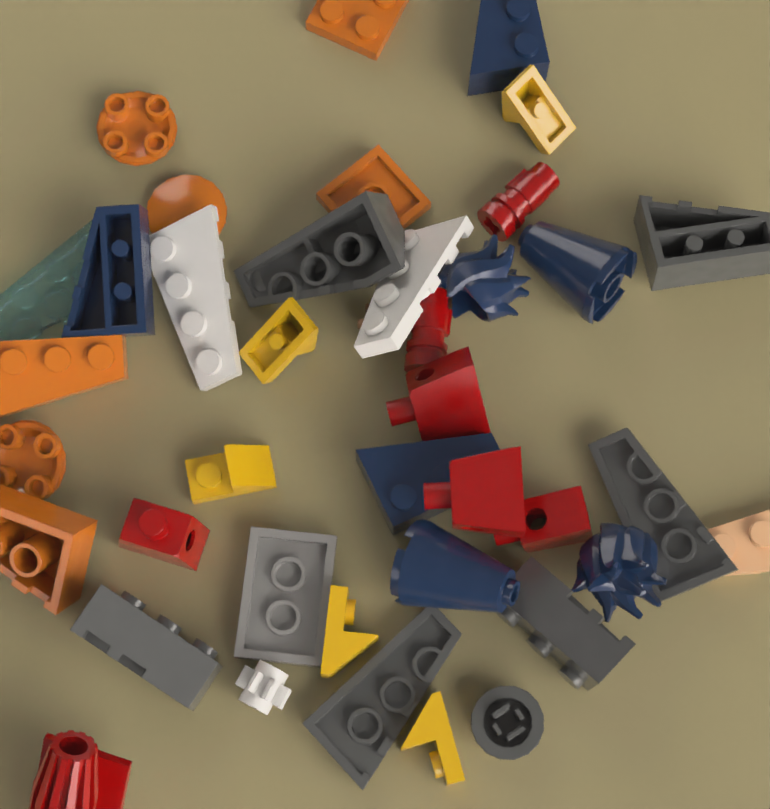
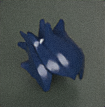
[437,234,531,322]
[571,523,667,623]

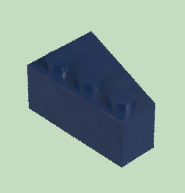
[467,0,550,96]
[355,433,500,536]

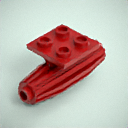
[28,730,133,809]

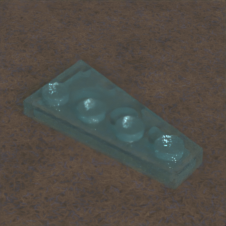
[0,219,93,341]

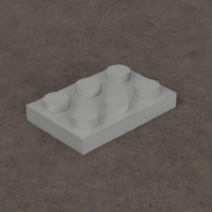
[234,526,337,668]

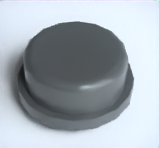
[471,686,544,760]

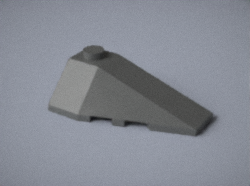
[234,191,405,308]

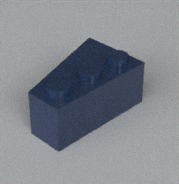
[61,204,155,338]

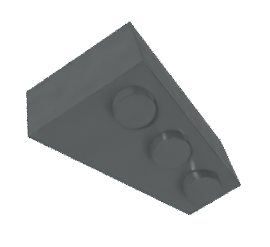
[633,195,770,291]
[497,556,636,691]
[70,584,223,711]

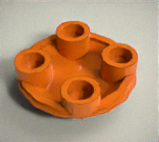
[96,91,178,166]
[147,174,227,234]
[0,420,66,500]

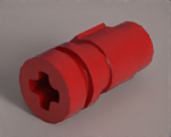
[477,162,560,242]
[404,287,452,372]

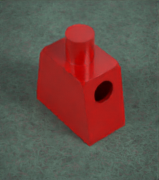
[386,346,491,441]
[423,446,526,537]
[493,485,593,552]
[119,498,210,571]

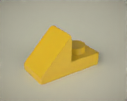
[501,65,576,155]
[239,297,319,384]
[185,444,277,504]
[320,585,379,679]
[400,691,465,786]

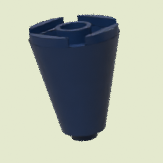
[518,221,638,324]
[390,519,520,613]

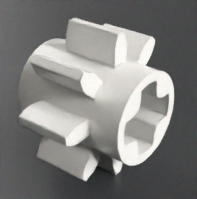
[235,660,292,715]

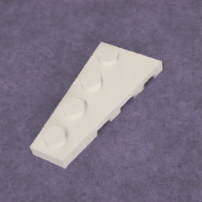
[149,204,242,391]
[354,215,474,359]

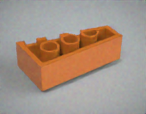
[0,335,129,418]
[0,484,98,615]

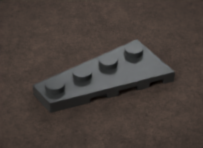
[588,427,739,602]
[302,607,462,790]

